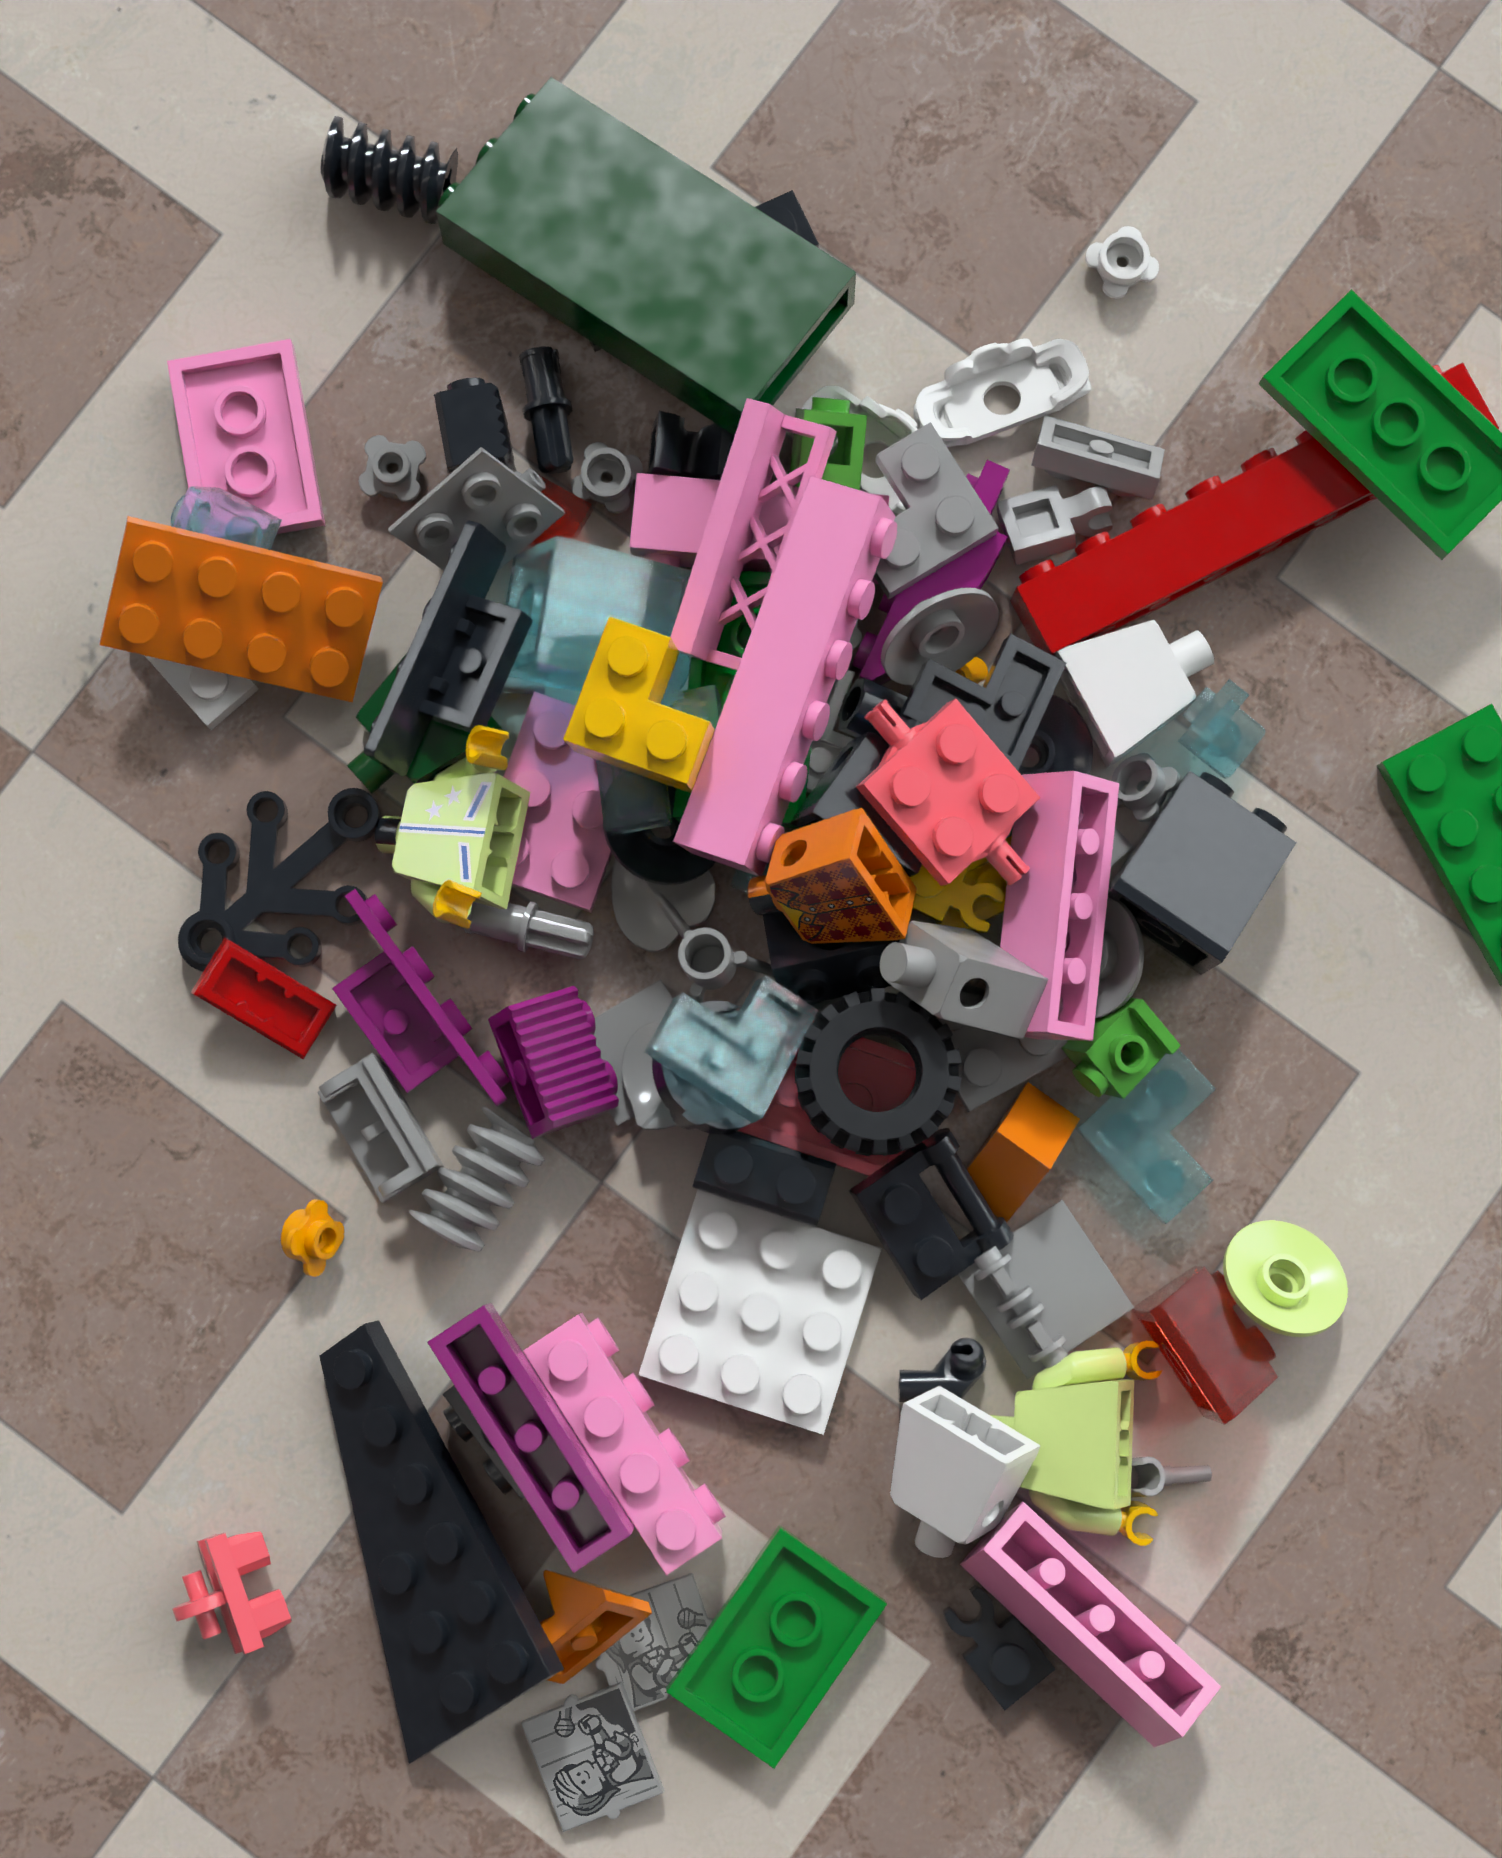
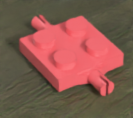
[856,699,1040,886]

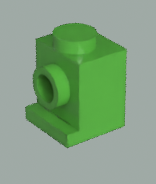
[787,397,867,490]
[1061,998,1181,1099]

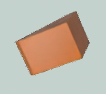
[966,1082,1080,1223]

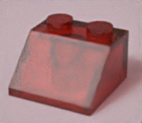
[1132,1266,1278,1425]

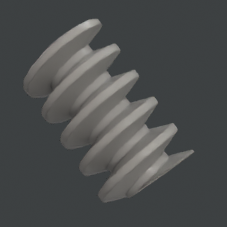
[409,1106,545,1252]

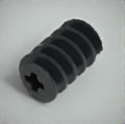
[320,116,458,224]

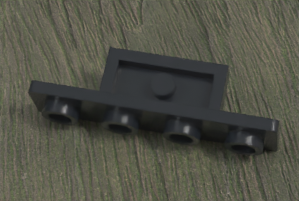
[364,520,533,776]

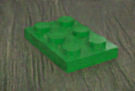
[666,1525,887,1769]

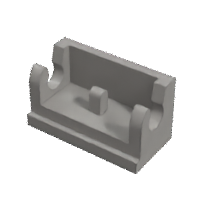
[317,1053,444,1203]

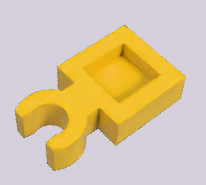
[910,865,1006,933]

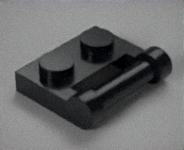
[848,1128,1014,1300]

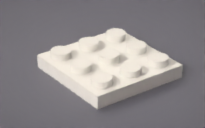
[638,1189,882,1435]

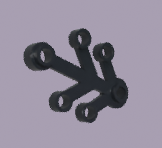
[178,788,381,972]

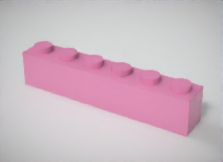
[673,476,897,876]

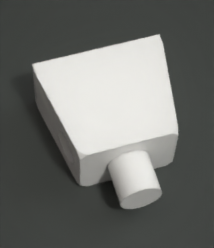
[1055,620,1214,768]
[890,1386,1040,1558]

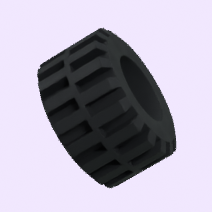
[795,988,962,1156]

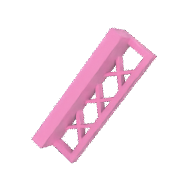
[671,398,837,671]

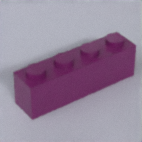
[427,1303,634,1573]

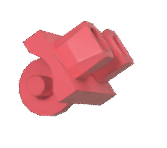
[172,1531,291,1654]

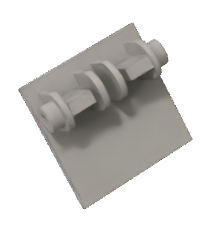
[388,447,565,571]
[958,1200,1134,1379]

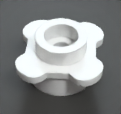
[1085,226,1159,299]

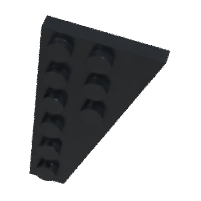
[319,1320,564,1764]

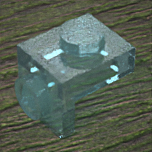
[171,486,282,550]
[1178,679,1265,778]

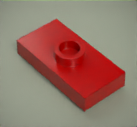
[191,938,337,1059]

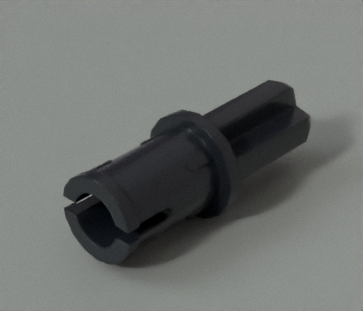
[519,346,574,474]

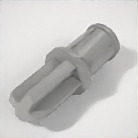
[464,902,594,959]

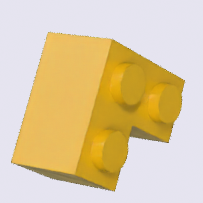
[563,616,715,793]

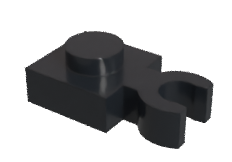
[943,1585,1056,1711]

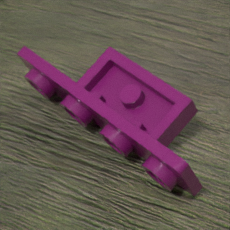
[332,889,510,1107]

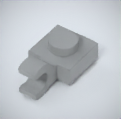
[997,485,1113,565]

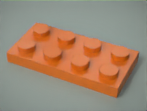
[99,516,383,703]

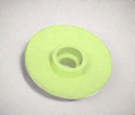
[1223,1220,1348,1337]

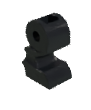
[647,410,735,480]

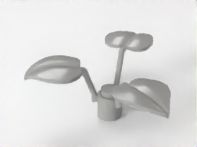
[611,859,869,1130]

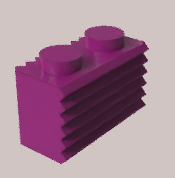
[488,986,619,1139]

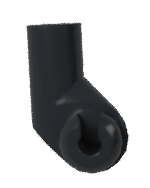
[898,1337,987,1402]

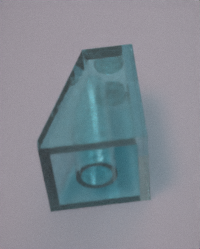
[505,536,691,701]

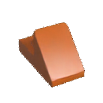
[540,1570,652,1684]

